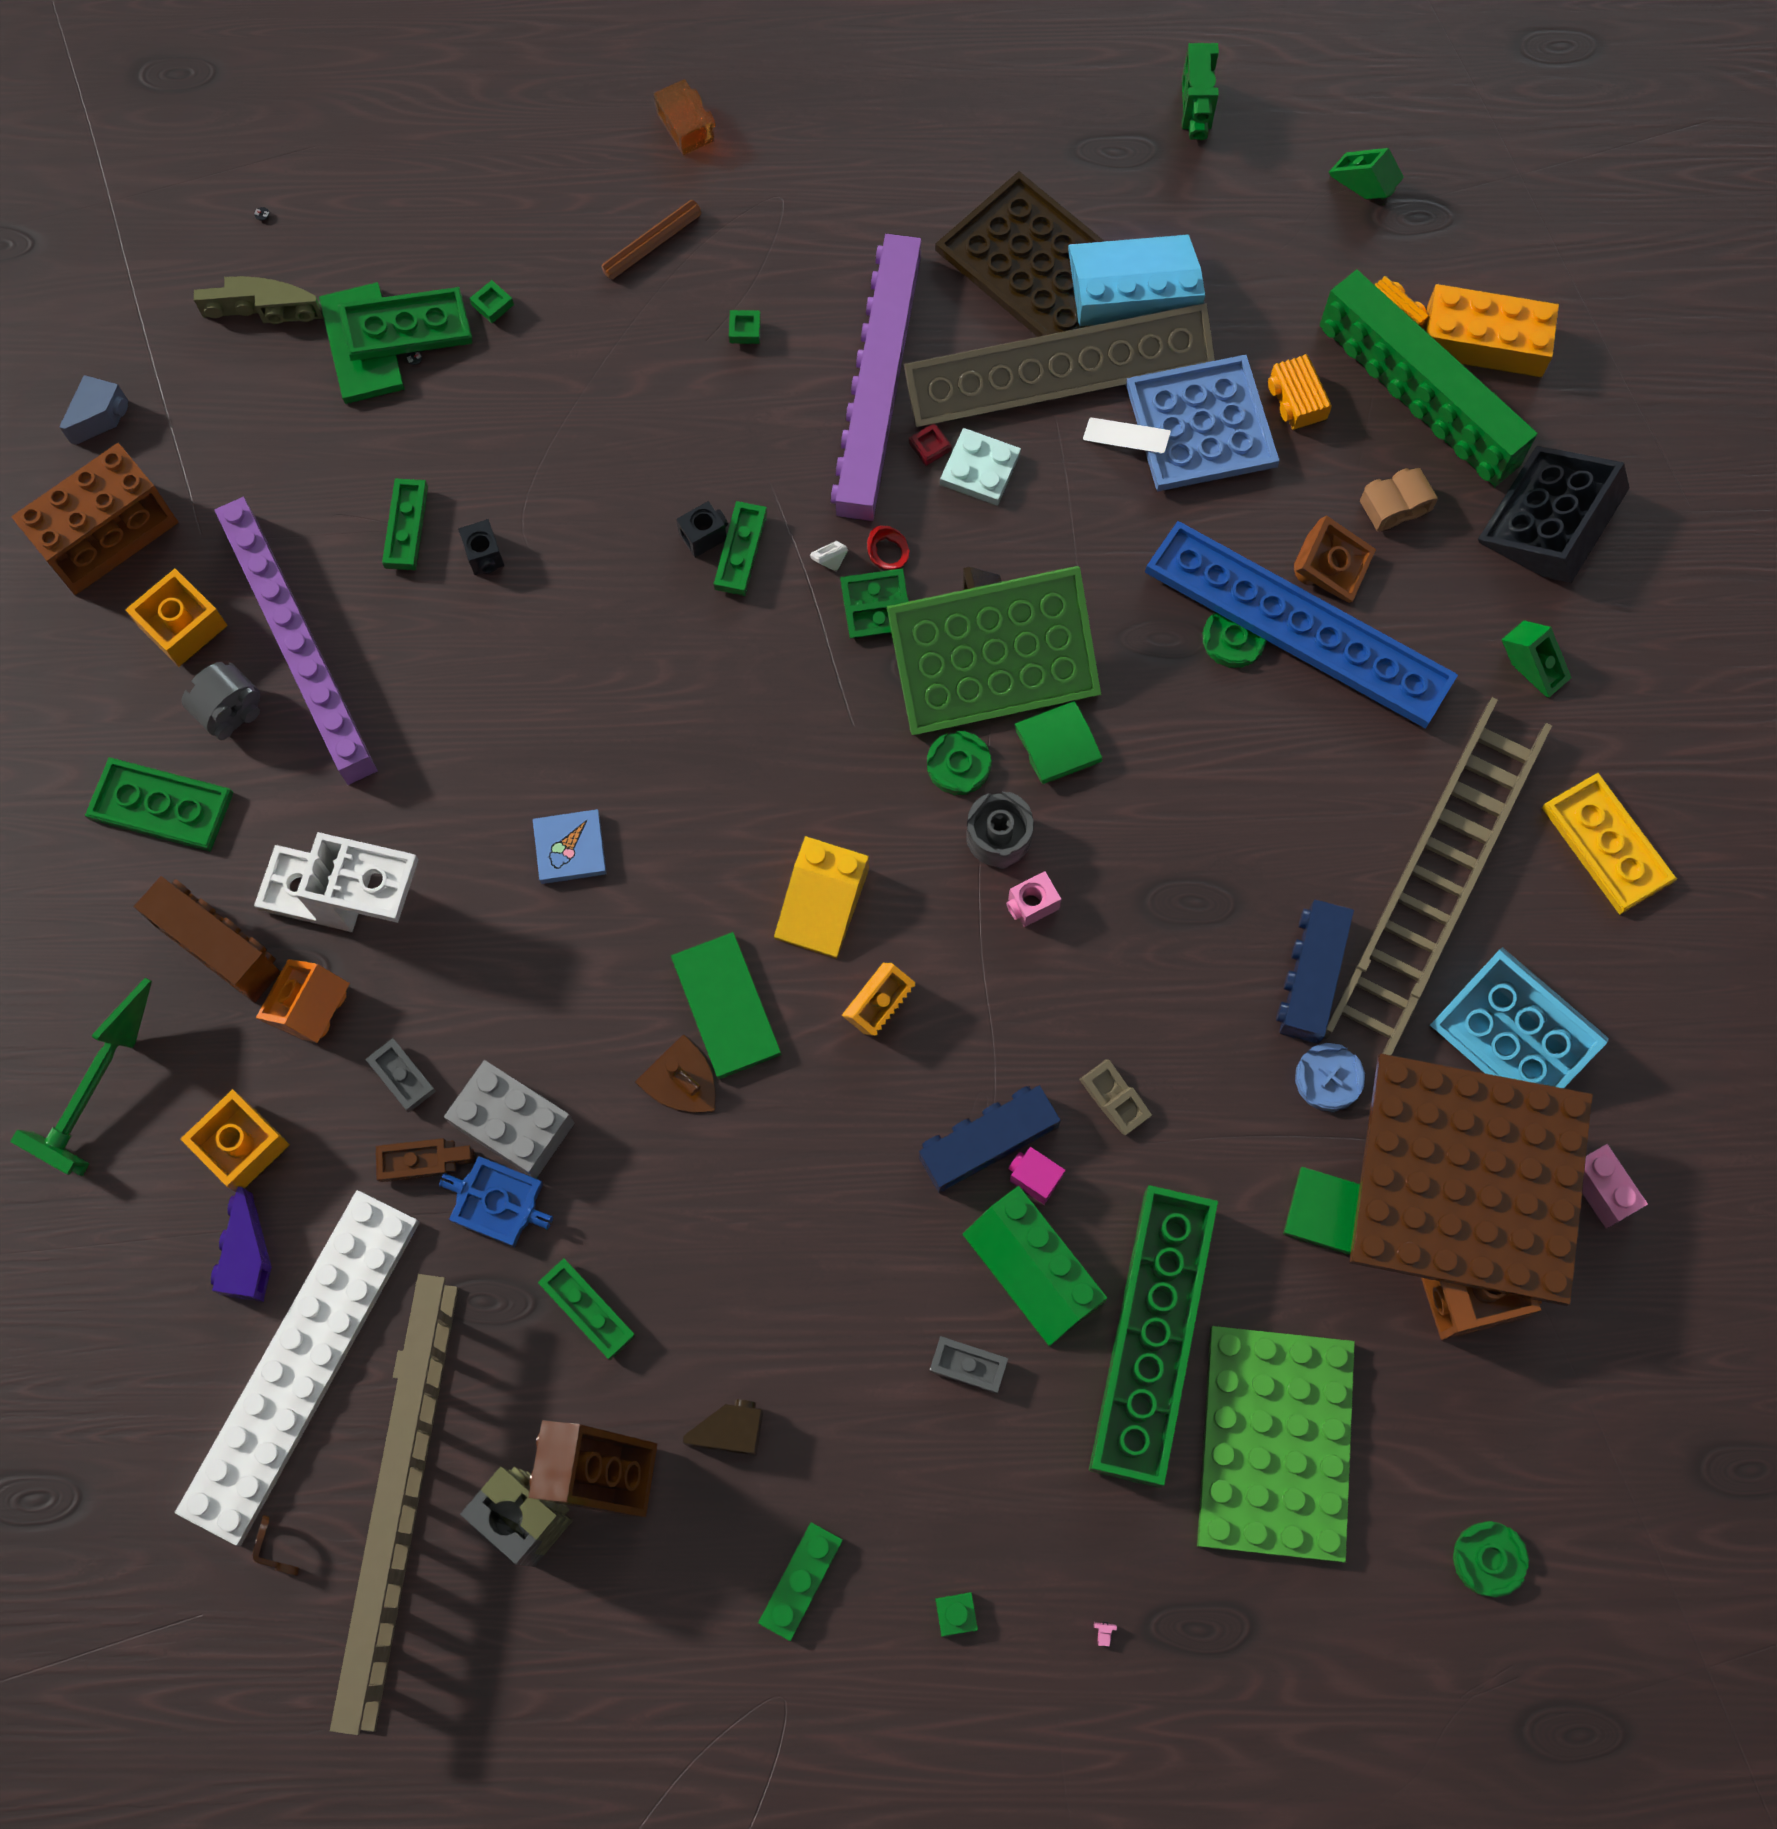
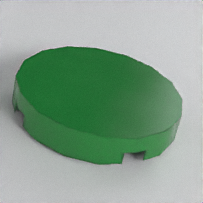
[1202,613,1267,668]
[927,731,991,795]
[1453,1521,1529,1597]

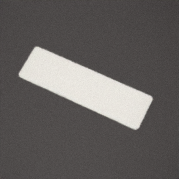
[1083,418,1171,453]

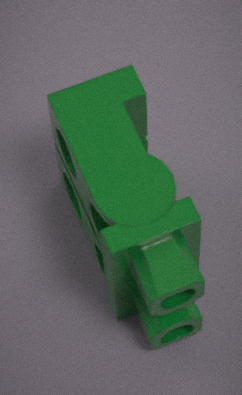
[1182,43,1219,140]

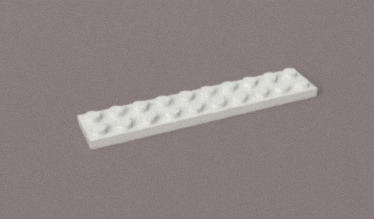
[175,1190,420,1546]

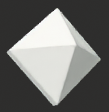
[810,541,848,572]

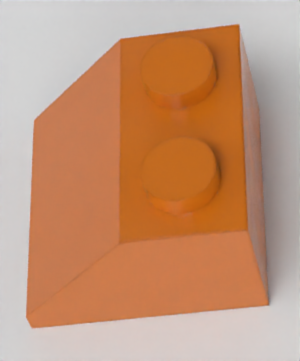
[256,959,350,1043]

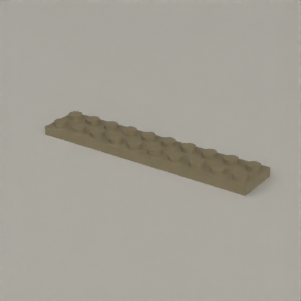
[904,303,1215,427]

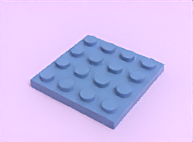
[1126,355,1279,492]

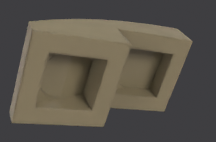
[1079,1059,1152,1135]

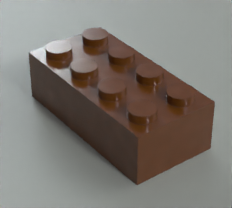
[133,876,281,1003]
[528,1420,658,1517]

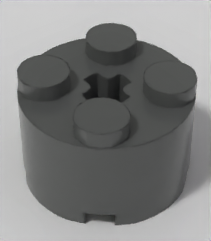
[182,662,260,740]
[966,792,1034,869]

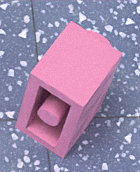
[1582,1144,1648,1228]

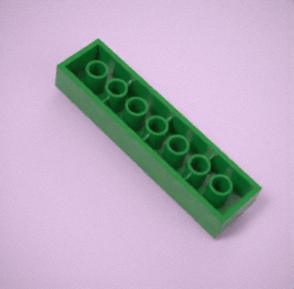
[1319,269,1538,487]
[1089,1185,1218,1488]

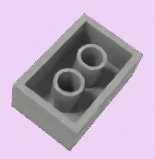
[444,1060,575,1179]

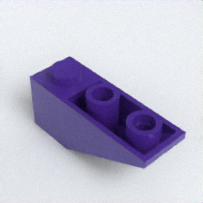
[211,1186,272,1302]

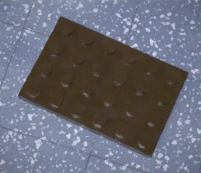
[935,171,1105,337]

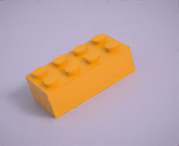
[1424,284,1559,377]

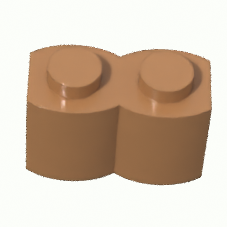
[1360,468,1438,531]

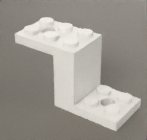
[254,832,419,932]

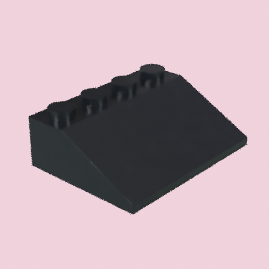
[1478,446,1630,583]

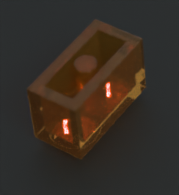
[653,79,716,155]

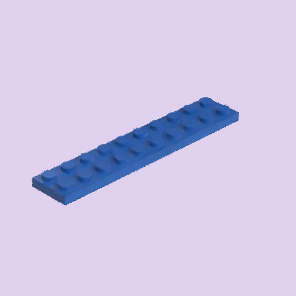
[1145,521,1458,729]

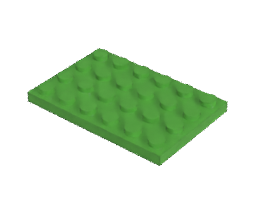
[887,566,1101,735]
[1197,1326,1355,1563]

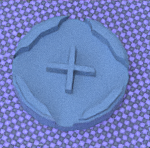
[1295,1043,1365,1112]

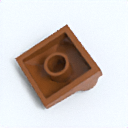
[1294,515,1376,603]

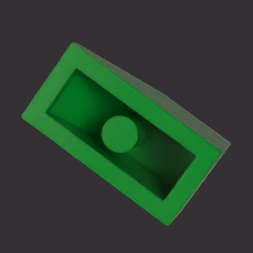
[1329,148,1404,199]
[1501,620,1572,697]

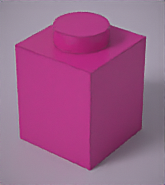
[1009,1147,1065,1205]

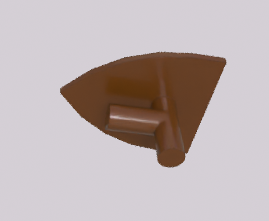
[635,1034,716,1113]

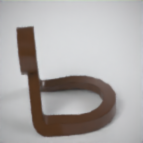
[252,1515,300,1576]

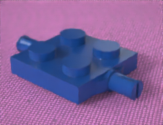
[439,1156,553,1248]

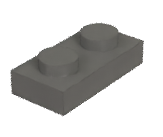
[365,1038,436,1113]
[929,1336,1008,1394]

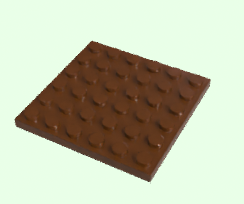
[1349,1053,1593,1306]

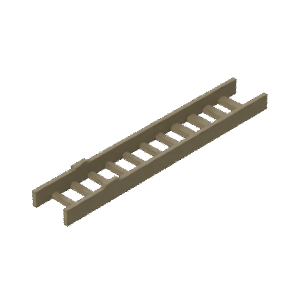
[1324,697,1552,1055]
[330,1274,459,1735]

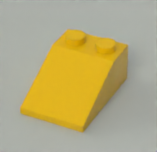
[774,836,869,959]

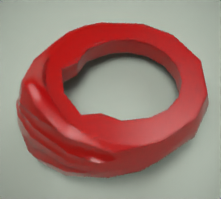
[867,526,910,571]

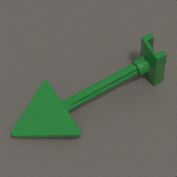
[10,978,152,1176]

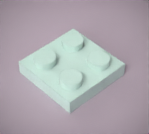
[940,428,1021,506]

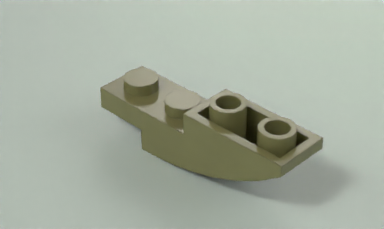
[194,276,324,324]

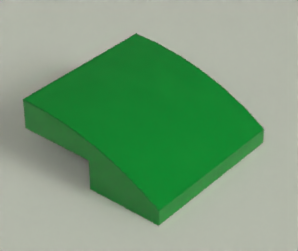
[840,568,909,639]
[1015,701,1102,785]

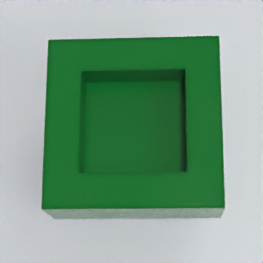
[469,280,514,323]
[729,310,761,344]
[935,1592,978,1637]

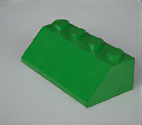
[962,1185,1107,1346]

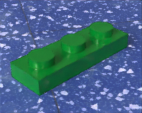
[382,478,428,570]
[714,501,767,596]
[538,1258,636,1361]
[758,1522,843,1641]

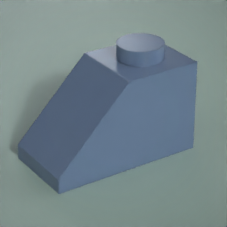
[59,375,128,445]

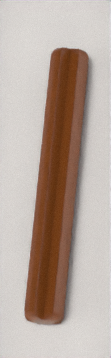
[602,200,701,280]

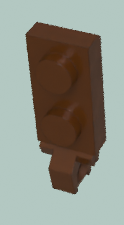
[375,1138,475,1182]

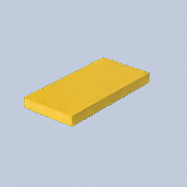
[1542,773,1677,915]

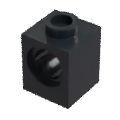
[676,501,728,558]
[458,519,505,575]

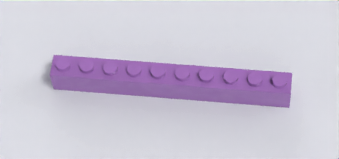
[831,234,921,521]
[214,496,378,785]

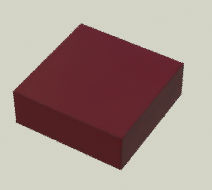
[909,423,952,466]

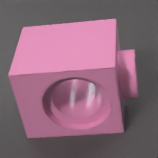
[1006,871,1061,927]

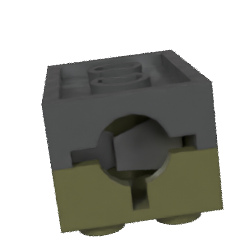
[460,1466,573,1567]

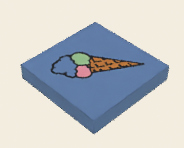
[533,809,607,884]

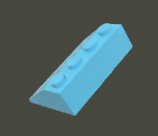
[1068,235,1205,327]
[1430,947,1609,1088]

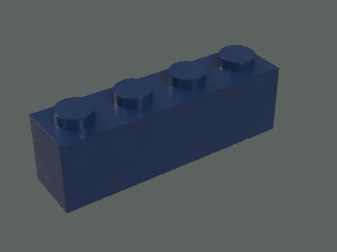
[1276,899,1354,1044]
[919,1085,1061,1193]

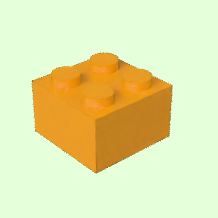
[125,568,228,667]
[181,1089,290,1192]

